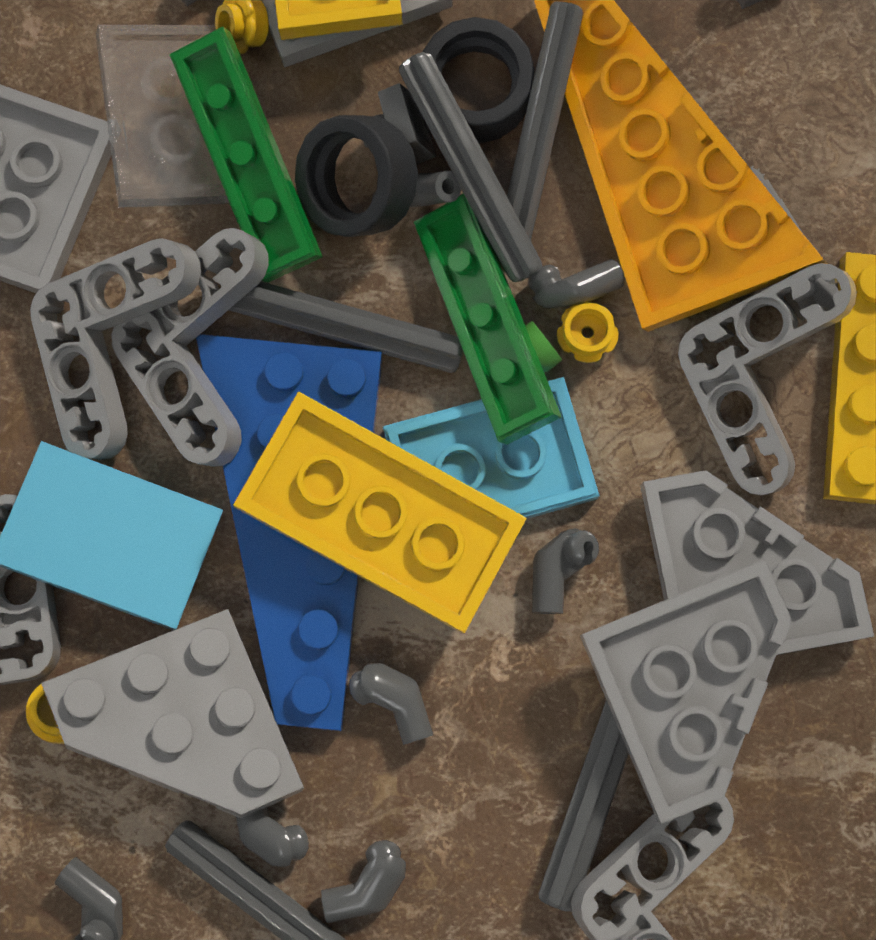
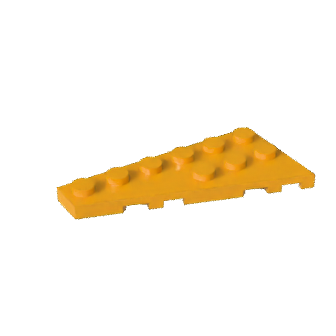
[534,0,827,332]

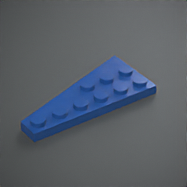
[196,334,382,731]

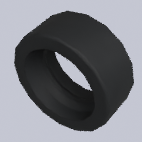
[422,17,535,143]
[294,115,418,237]

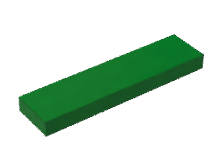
[169,27,323,283]
[414,193,562,445]

